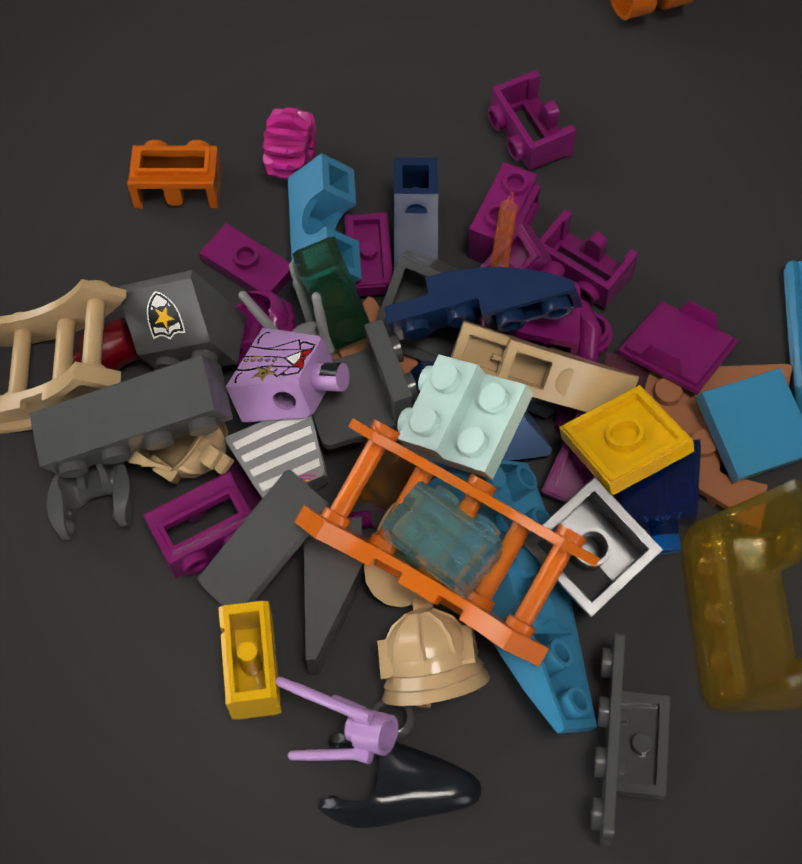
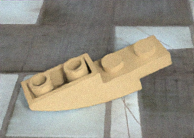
[451,320,639,412]

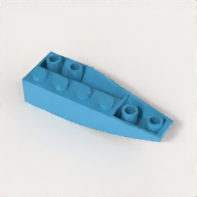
[428,460,597,734]

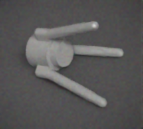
[238,262,335,358]

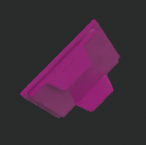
[617,300,739,395]

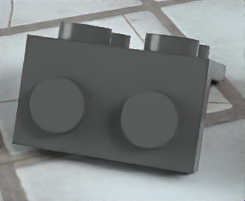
[312,320,419,450]

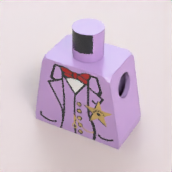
[226,328,350,422]

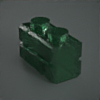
[292,236,371,349]

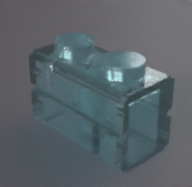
[382,481,503,599]

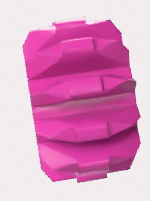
[262,107,318,180]

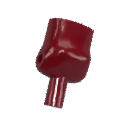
[72,318,140,371]

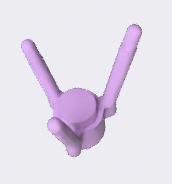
[276,677,398,764]

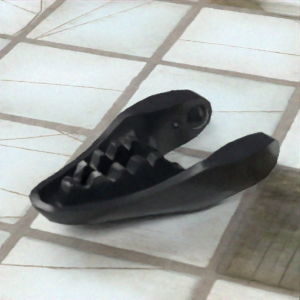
[319,733,482,828]

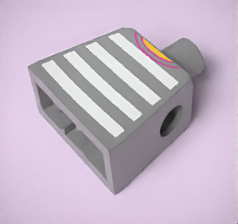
[224,415,329,499]

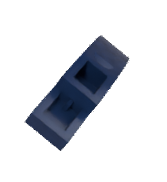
[384,267,582,340]

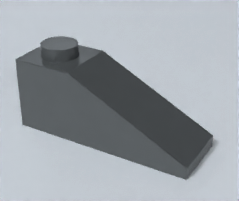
[304,518,372,675]

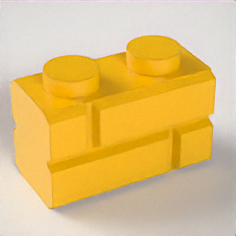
[219,601,282,720]

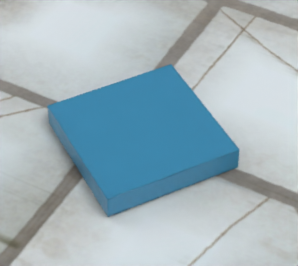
[695,368,802,483]

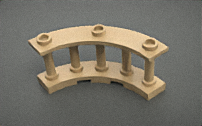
[0,279,127,434]

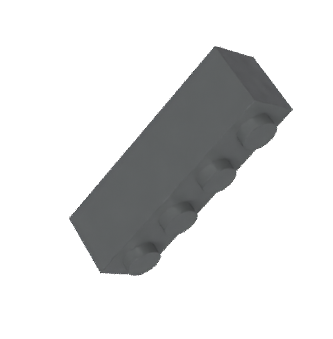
[29,355,233,478]

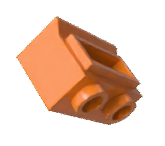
[127,140,222,209]

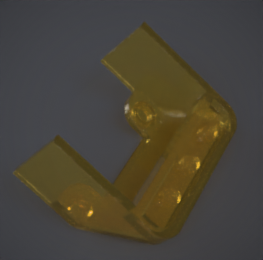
[683,479,802,712]

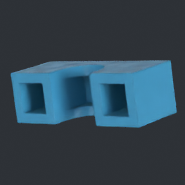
[288,153,362,301]

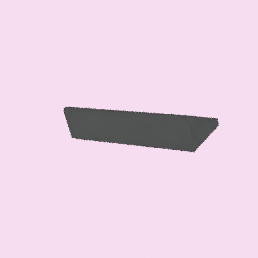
[197,470,331,605]

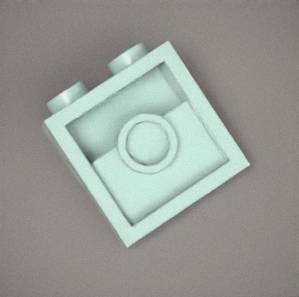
[397,354,534,480]

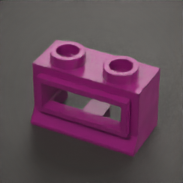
[487,70,576,170]
[468,162,541,263]
[539,209,639,309]
[143,471,251,579]

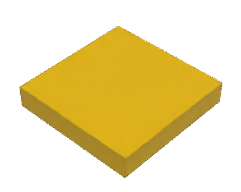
[559,385,694,496]

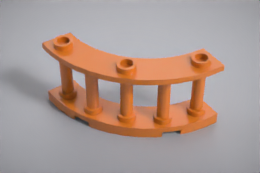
[295,418,600,667]

